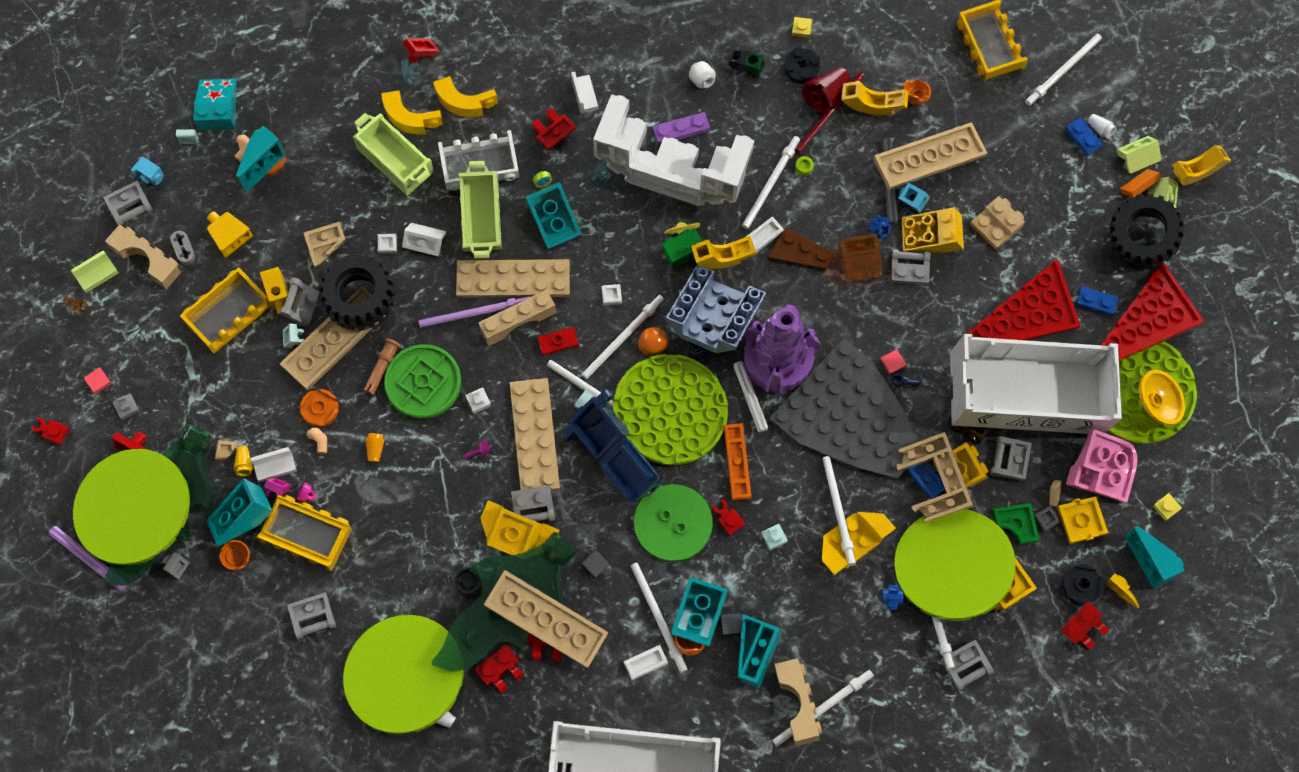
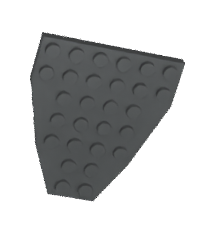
[769,338,918,480]

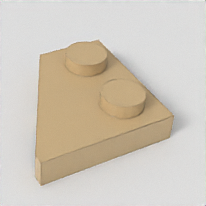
[304,222,346,268]

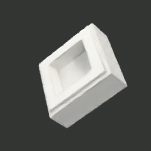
[378,234,397,254]
[601,284,622,306]

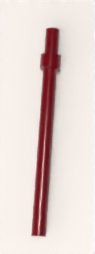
[795,71,866,154]

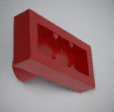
[402,38,439,63]
[112,431,148,451]

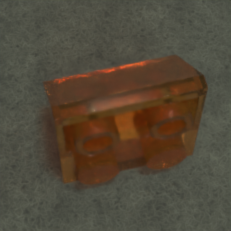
[838,233,882,282]

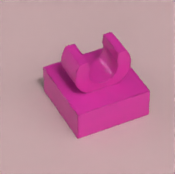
[264,477,291,501]

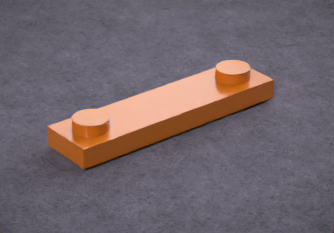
[724,423,752,501]

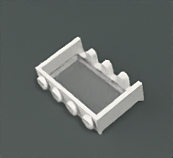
[438,130,519,191]

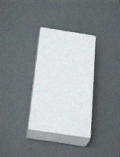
[746,217,784,252]
[623,645,668,681]

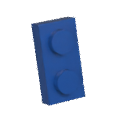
[1065,117,1103,157]
[1076,286,1118,316]
[907,462,946,499]

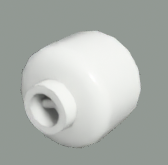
[689,61,716,88]

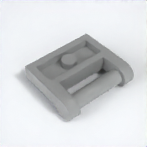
[103,181,153,226]
[891,249,930,285]
[280,278,319,327]
[990,436,1032,481]
[511,485,555,521]
[287,592,336,640]
[940,640,994,691]

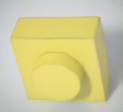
[792,17,812,38]
[1153,493,1182,521]

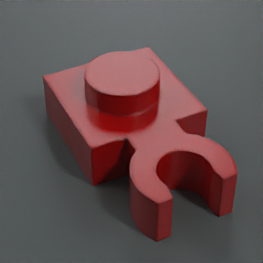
[31,417,70,446]
[712,499,745,537]

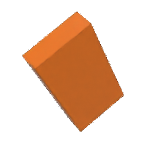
[1120,169,1161,198]

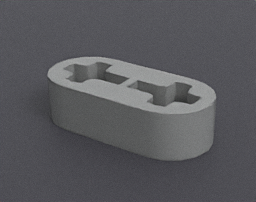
[170,231,196,265]

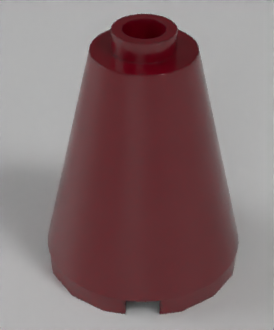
[801,67,850,114]

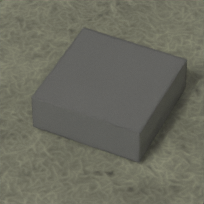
[1034,506,1061,533]
[582,550,610,579]
[721,613,742,636]

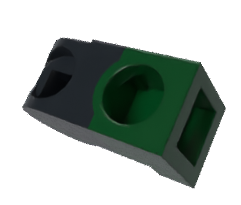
[728,49,765,78]

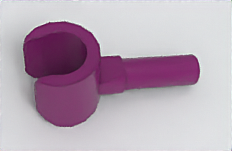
[463,441,489,459]

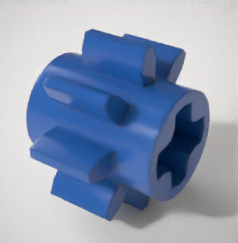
[868,215,892,240]
[882,585,903,610]

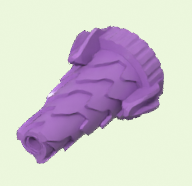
[742,305,821,394]

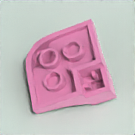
[1066,429,1137,503]

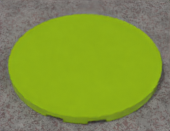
[1106,342,1197,444]
[613,354,728,465]
[73,449,190,565]
[895,510,1015,621]
[343,615,464,735]

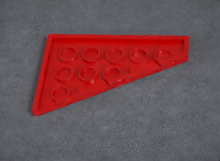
[966,260,1080,341]
[1100,263,1204,362]

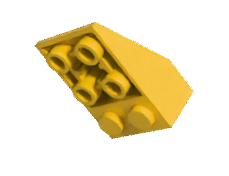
[902,207,964,253]

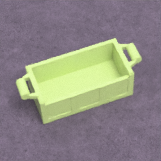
[353,113,434,196]
[459,161,502,259]

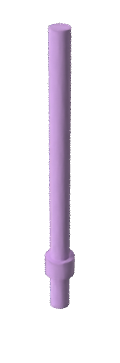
[419,297,530,328]

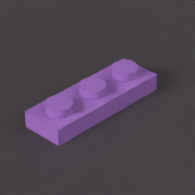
[652,112,710,145]

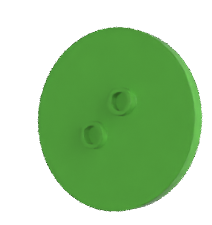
[384,344,461,419]
[634,484,712,562]

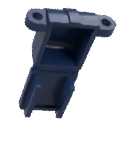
[562,389,662,502]

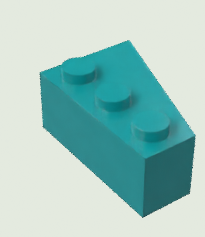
[738,614,782,689]

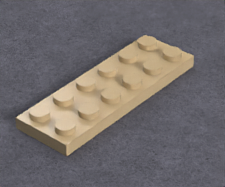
[873,122,987,190]
[456,259,570,298]
[280,286,386,391]
[510,378,560,491]
[483,570,608,668]

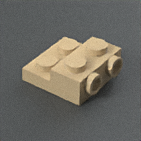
[970,196,1025,250]

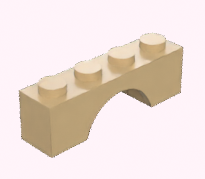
[105,225,181,289]
[478,290,556,346]
[775,658,822,746]

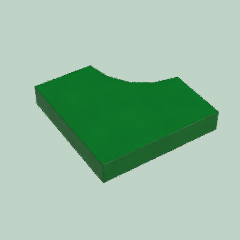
[992,503,1040,545]

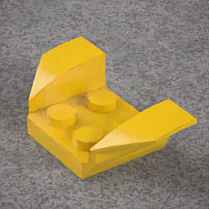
[481,500,560,560]
[822,512,896,575]

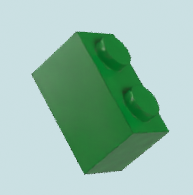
[662,228,703,269]

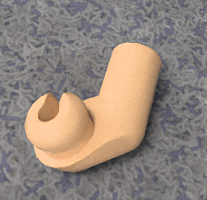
[234,135,249,162]
[307,428,327,454]

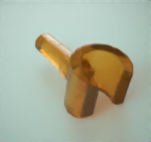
[63,296,88,313]

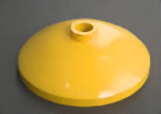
[1139,370,1185,426]

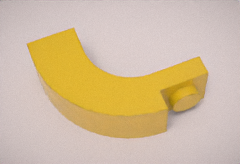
[433,76,498,118]
[842,81,909,115]
[381,91,443,135]
[1172,145,1231,185]
[691,236,757,269]

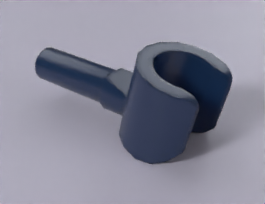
[893,373,920,388]

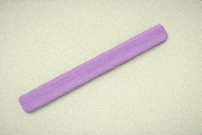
[49,526,128,591]

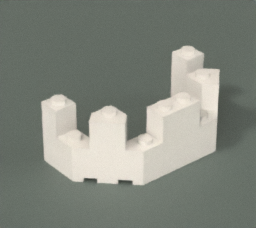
[593,94,755,206]

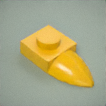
[1105,574,1139,608]

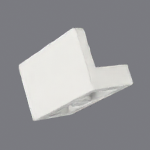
[571,72,598,113]
[402,223,446,256]
[250,447,297,482]

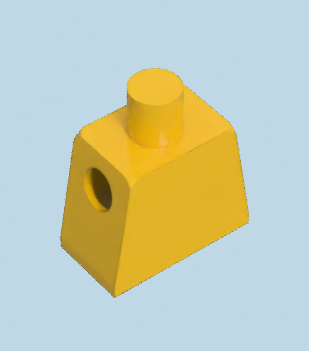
[207,212,253,258]
[260,267,288,315]

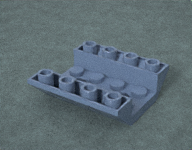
[666,264,766,353]

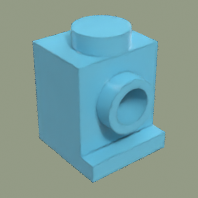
[131,156,164,186]
[899,182,930,213]

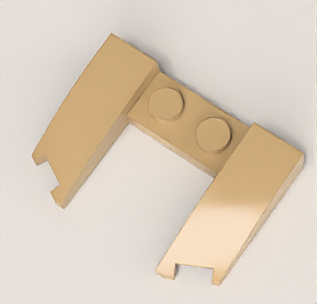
[897,432,974,522]

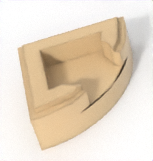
[215,440,238,461]
[1049,480,1061,506]

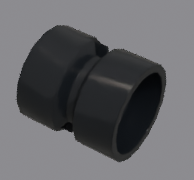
[455,568,483,599]

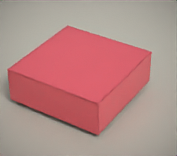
[880,350,907,376]
[84,367,112,395]

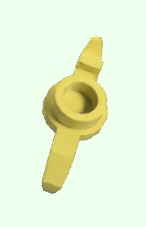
[664,222,700,235]

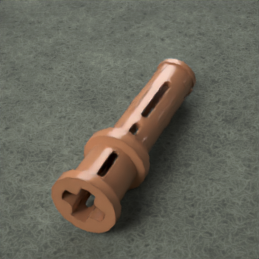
[363,338,401,395]

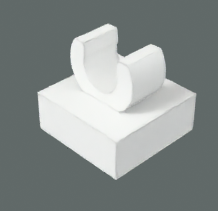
[465,387,491,414]

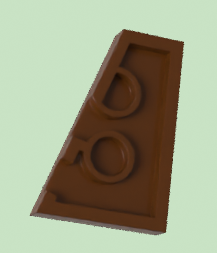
[768,227,835,271]

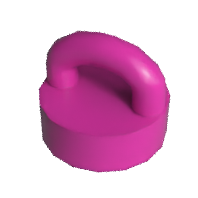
[296,482,317,503]

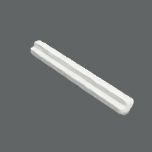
[734,361,768,432]

